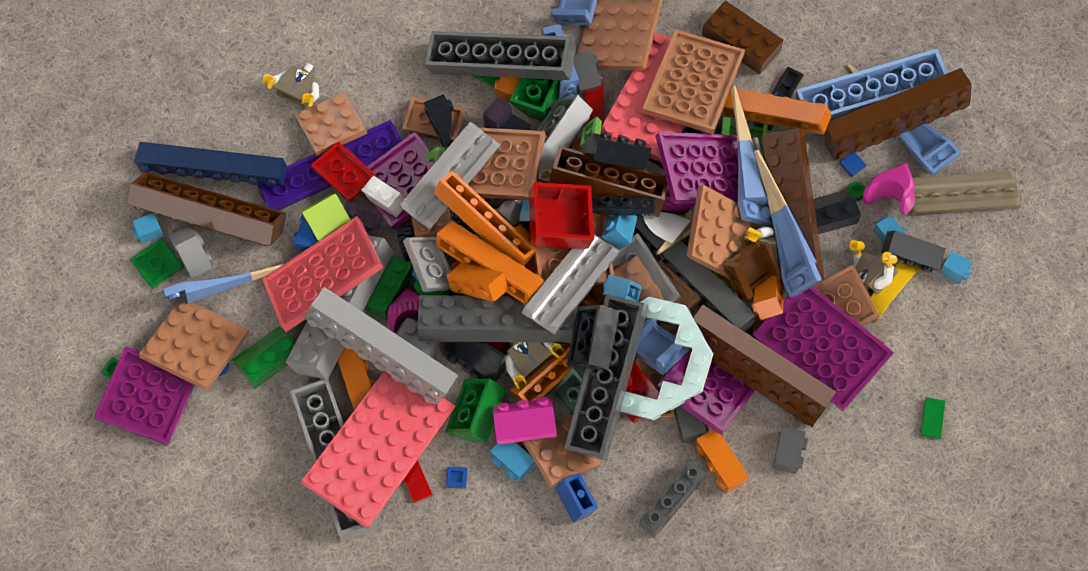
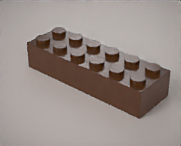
[548,146,668,217]

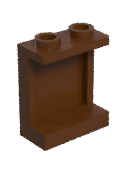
[723,240,781,300]

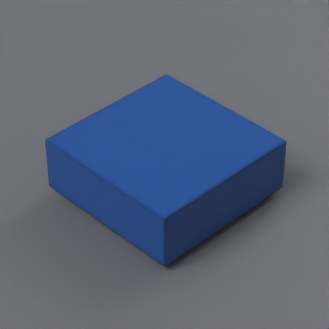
[840,152,866,177]
[446,467,467,488]

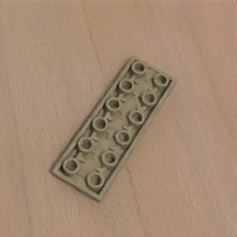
[908,171,1021,215]

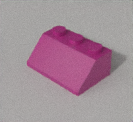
[493,397,557,445]

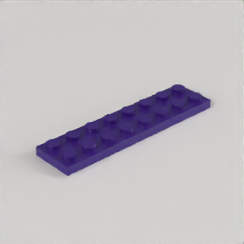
[257,120,402,211]

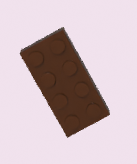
[702,0,784,74]

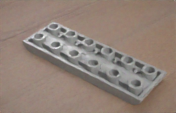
[400,122,501,230]
[522,234,620,335]

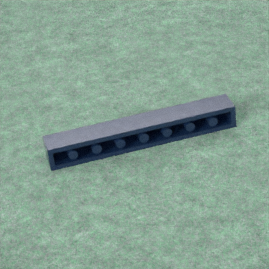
[134,142,287,187]

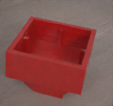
[528,182,594,249]

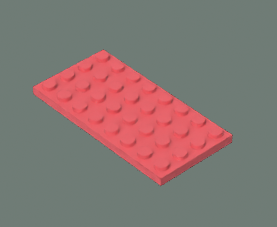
[600,32,686,163]
[301,371,456,529]

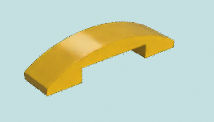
[871,260,921,322]

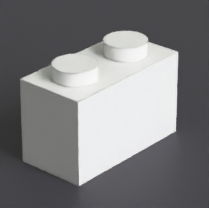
[362,176,404,218]

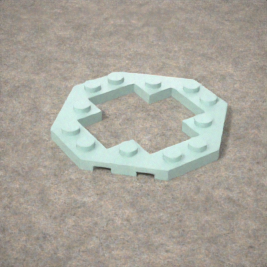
[620,297,713,420]

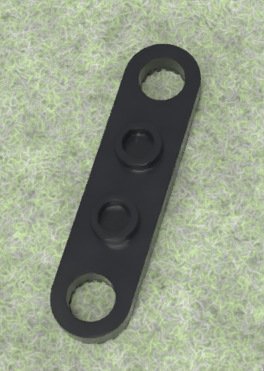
[592,195,655,216]

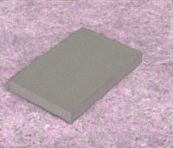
[403,236,451,292]

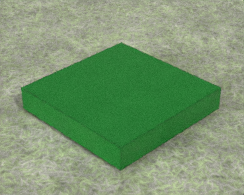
[130,238,184,289]

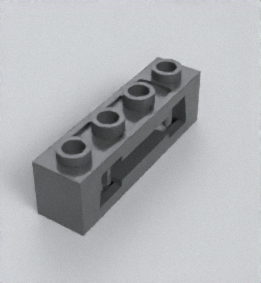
[639,460,707,538]

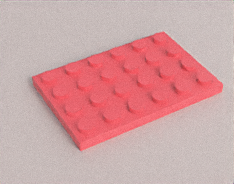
[262,216,384,332]

